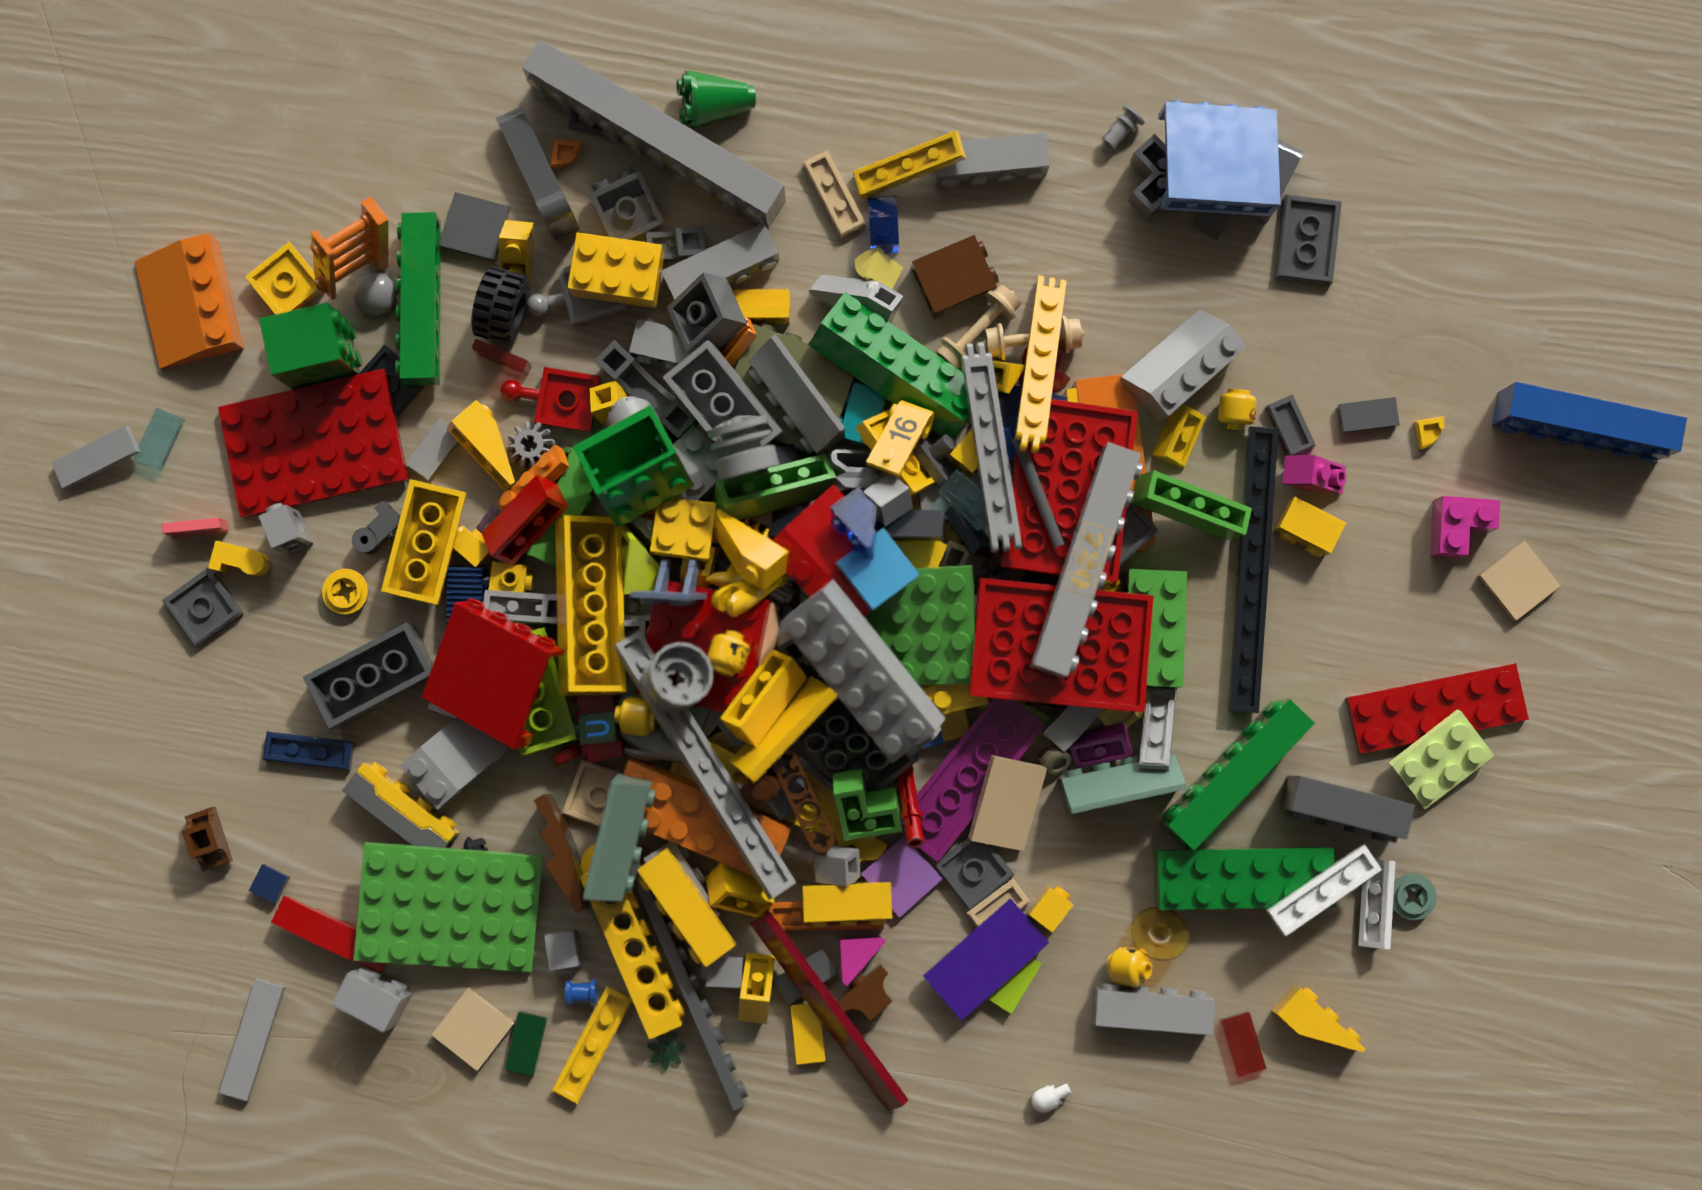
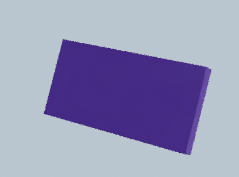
[923,898,1049,1021]

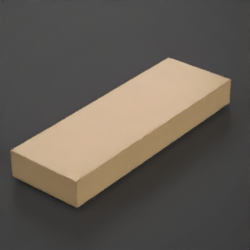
[802,150,866,238]

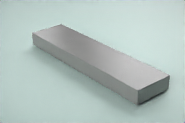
[219,978,285,1101]

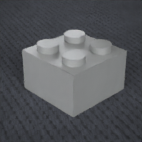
[331,967,412,1032]

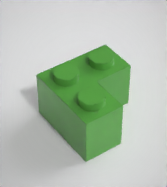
[833,769,902,841]

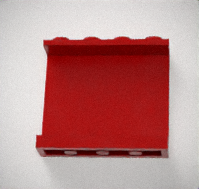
[422,599,564,749]

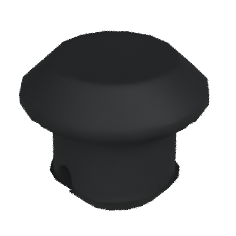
[464,837,488,851]

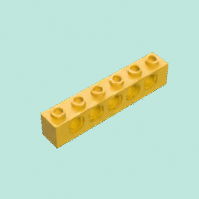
[580,871,686,1040]

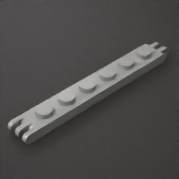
[961,342,1022,553]

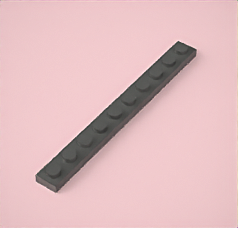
[631,842,748,1111]

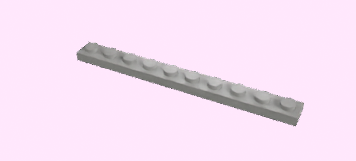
[612,631,796,900]

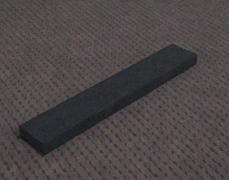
[770,510,946,541]

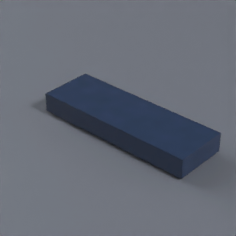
[263,731,355,770]

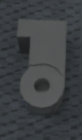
[352,501,400,554]

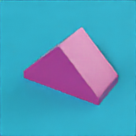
[840,936,886,986]

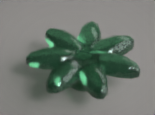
[647,1032,685,1070]

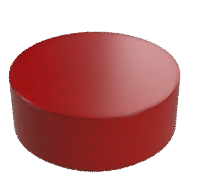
[550,744,581,766]

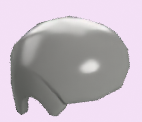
[353,272,397,316]

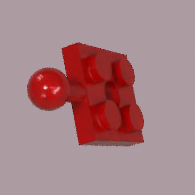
[500,367,601,433]

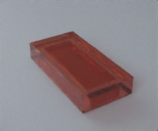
[471,338,532,375]
[1220,1011,1267,1077]

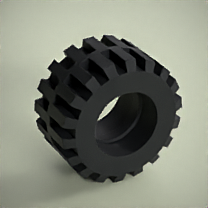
[471,266,530,345]

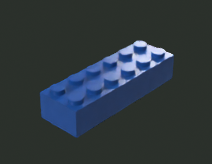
[1492,382,1687,463]

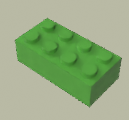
[1124,569,1187,689]

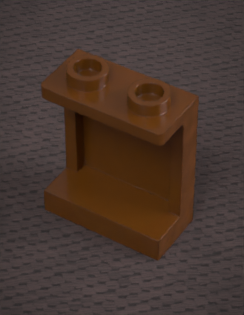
[911,235,999,319]

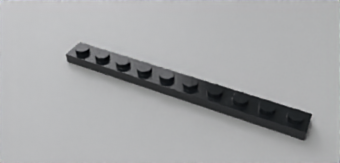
[1228,426,1279,714]

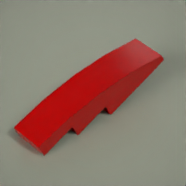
[271,896,386,973]

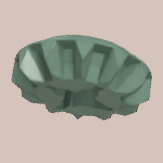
[1393,873,1437,920]

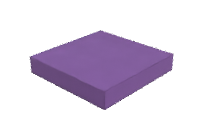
[861,835,942,918]

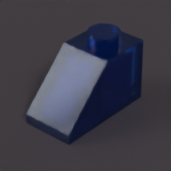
[868,196,899,253]

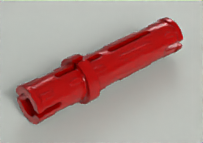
[897,765,925,848]

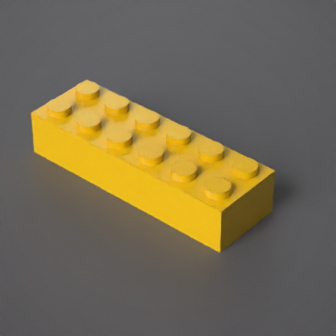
[555,515,626,696]

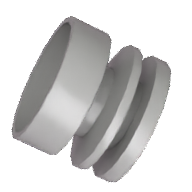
[706,415,780,480]
[640,642,713,714]

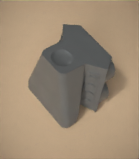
[830,449,884,510]

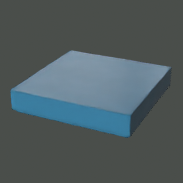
[836,528,919,611]

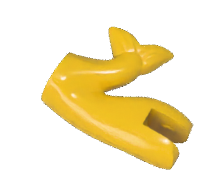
[705,565,788,617]

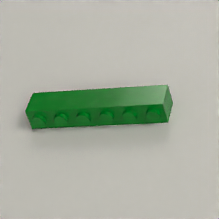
[395,212,441,386]

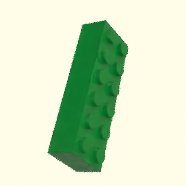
[808,292,970,438]
[1160,699,1315,851]
[1153,847,1336,910]

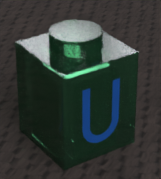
[574,712,620,745]

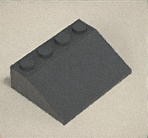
[788,681,919,793]

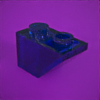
[830,487,878,561]

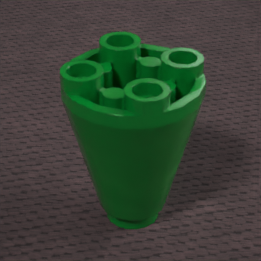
[676,71,756,128]

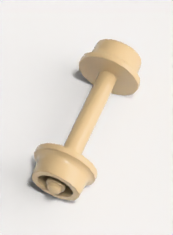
[936,285,1021,370]
[983,315,1085,361]

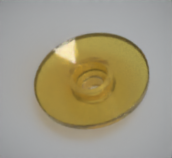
[1131,907,1189,961]

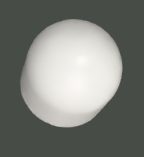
[1031,1083,1072,1113]

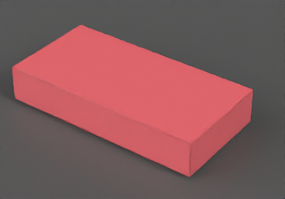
[162,518,229,538]

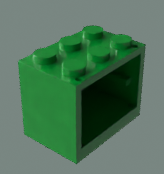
[259,302,363,390]
[573,405,695,527]

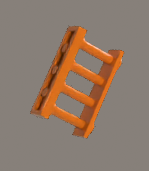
[310,196,389,300]

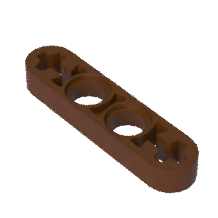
[772,747,835,853]

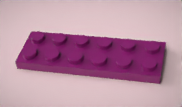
[901,698,1046,862]

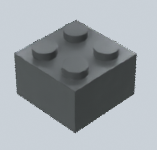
[667,272,747,354]

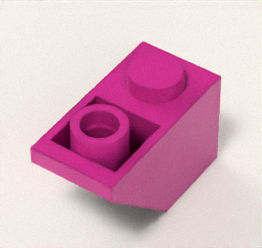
[1282,455,1346,494]

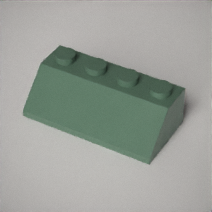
[1059,754,1187,814]
[583,773,656,901]

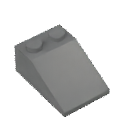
[400,718,511,810]

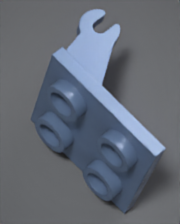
[631,558,707,606]

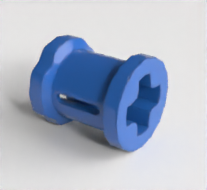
[565,980,597,1007]

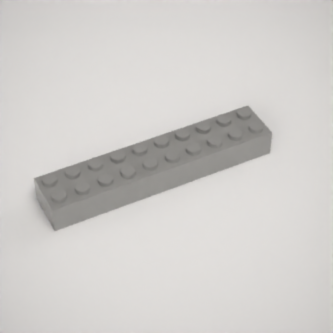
[522,39,786,229]

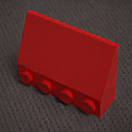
[772,485,878,618]

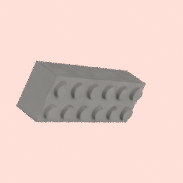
[779,580,945,763]

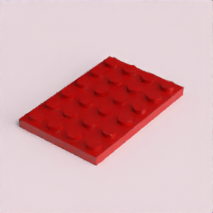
[218,369,409,518]
[1000,399,1138,584]
[968,578,1154,713]

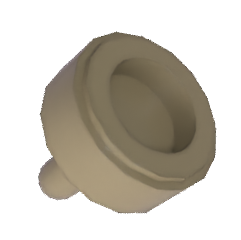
[1038,745,1071,775]

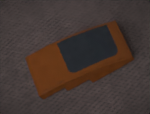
[533,794,589,913]

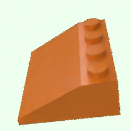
[135,233,244,370]

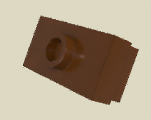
[182,807,233,872]
[836,963,893,1021]

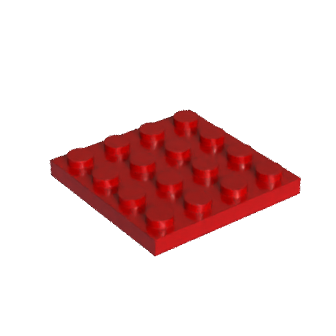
[635,581,772,712]

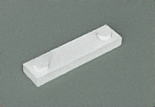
[1267,845,1382,936]

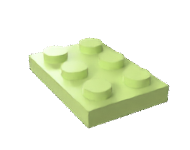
[1389,709,1495,809]

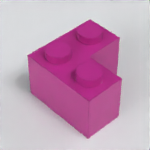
[1430,496,1500,559]

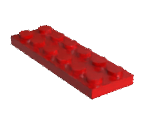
[1346,663,1529,754]

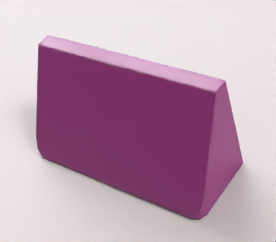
[1069,722,1133,769]

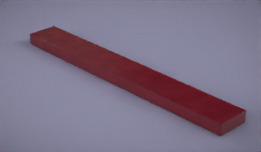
[749,911,909,1111]

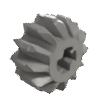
[506,421,556,469]

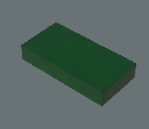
[505,1011,548,1076]

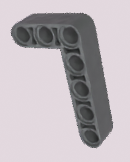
[496,106,580,240]

